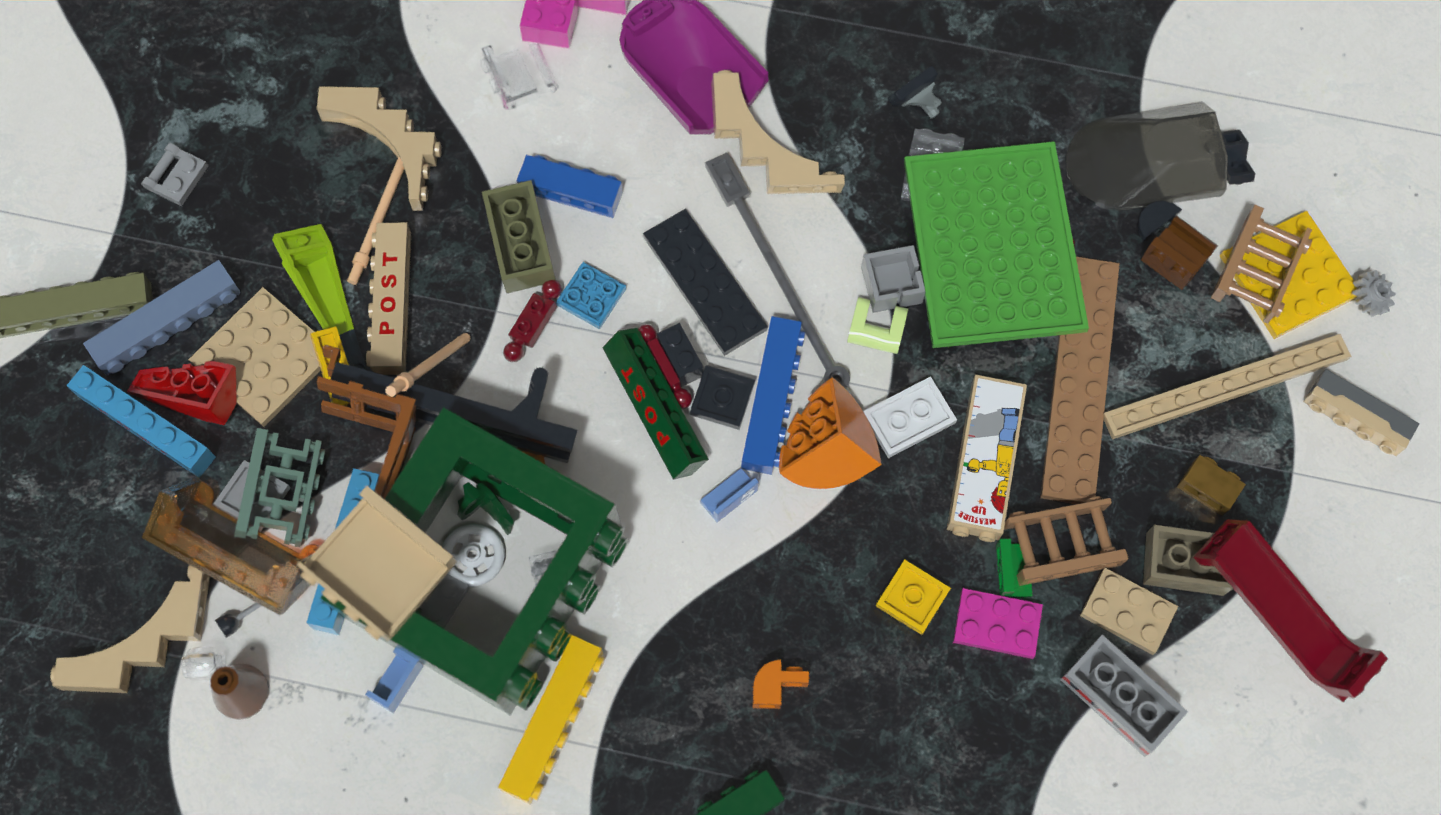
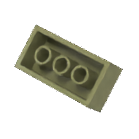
[482,180,556,294]

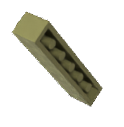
[0,272,153,338]

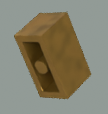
[1177,455,1246,516]

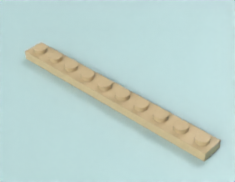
[1103,334,1352,439]

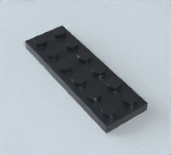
[643,209,768,356]

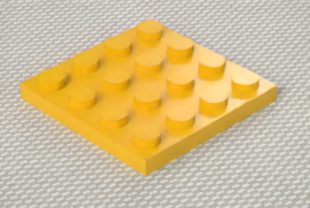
[1220,211,1357,339]

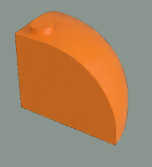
[779,377,882,489]

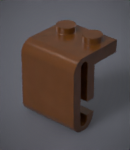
[1141,216,1218,290]

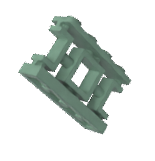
[234,428,325,547]

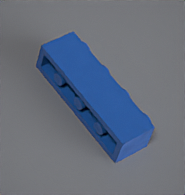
[516,155,623,218]

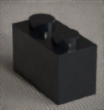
[656,323,703,387]

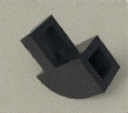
[1214,130,1255,185]

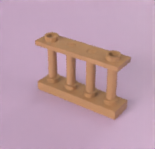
[1211,204,1312,324]
[1004,496,1128,586]

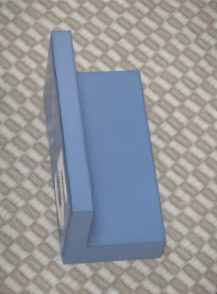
[700,468,759,522]

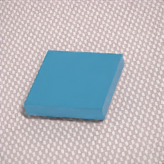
[556,262,626,329]

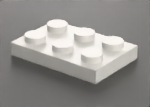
[863,377,957,458]

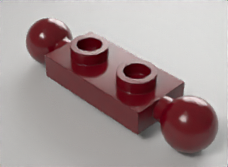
[503,280,562,362]
[638,324,692,409]

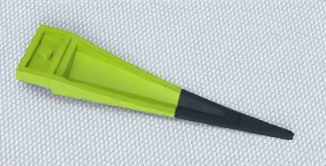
[272,224,378,412]

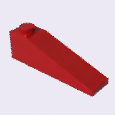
[127,361,237,425]

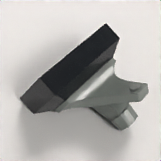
[887,66,941,118]

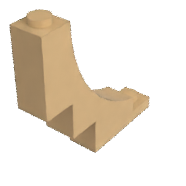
[711,70,845,194]
[51,555,212,693]

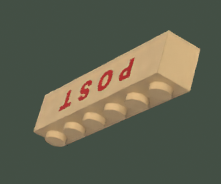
[366,223,411,375]

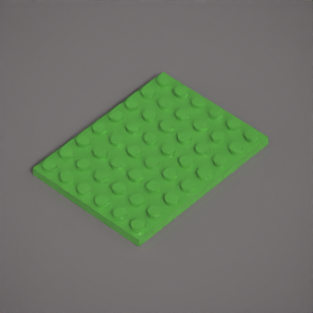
[904,142,1089,348]

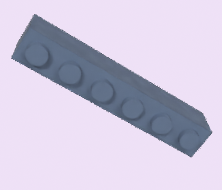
[83,260,241,376]

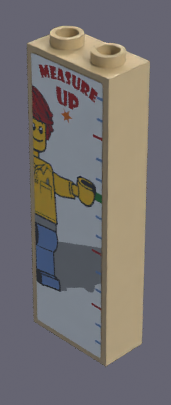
[946,375,1027,542]

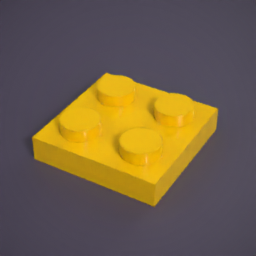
[876,560,951,635]

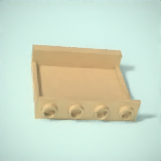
[297,486,457,642]

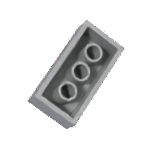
[1060,635,1188,757]

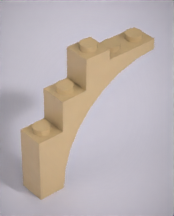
[317,87,441,211]

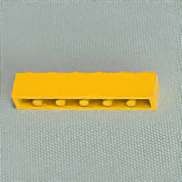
[498,635,605,805]

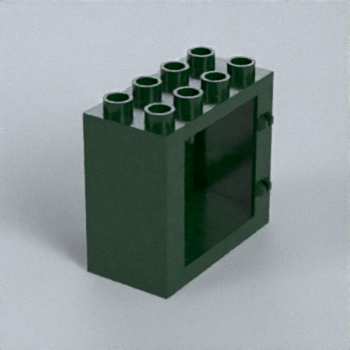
[320,408,628,715]

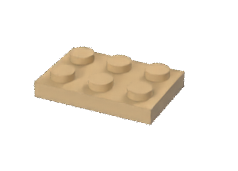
[1080,568,1178,655]

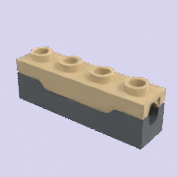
[1303,369,1420,456]

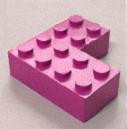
[519,0,630,48]

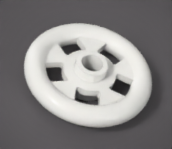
[442,524,505,587]

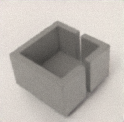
[861,245,925,313]

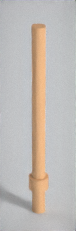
[347,156,404,285]
[386,333,470,397]

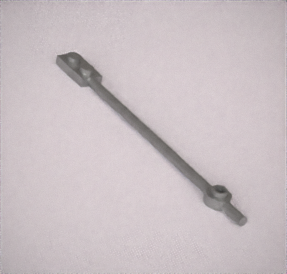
[705,153,850,393]

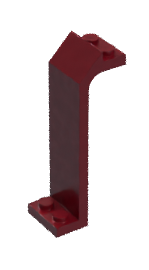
[1193,520,1388,703]

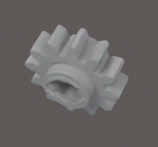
[1352,270,1396,317]

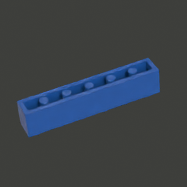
[741,316,805,475]

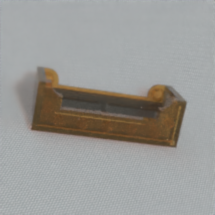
[142,477,320,616]

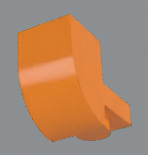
[753,660,809,709]

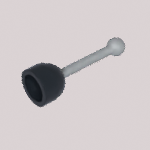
[215,590,279,638]

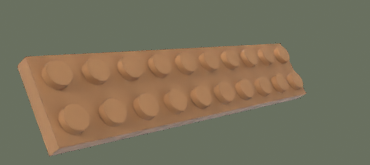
[1040,257,1119,504]

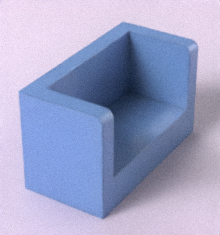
[365,647,423,714]

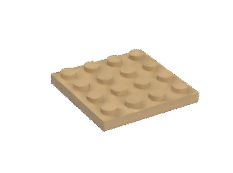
[188,287,321,427]

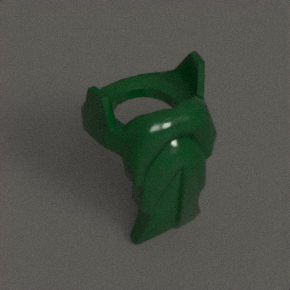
[457,482,514,535]

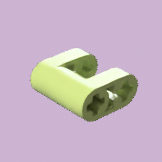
[847,297,908,354]

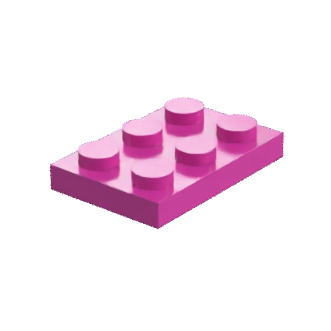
[953,588,1043,659]

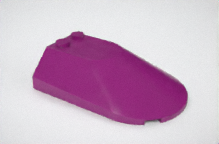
[619,0,768,135]

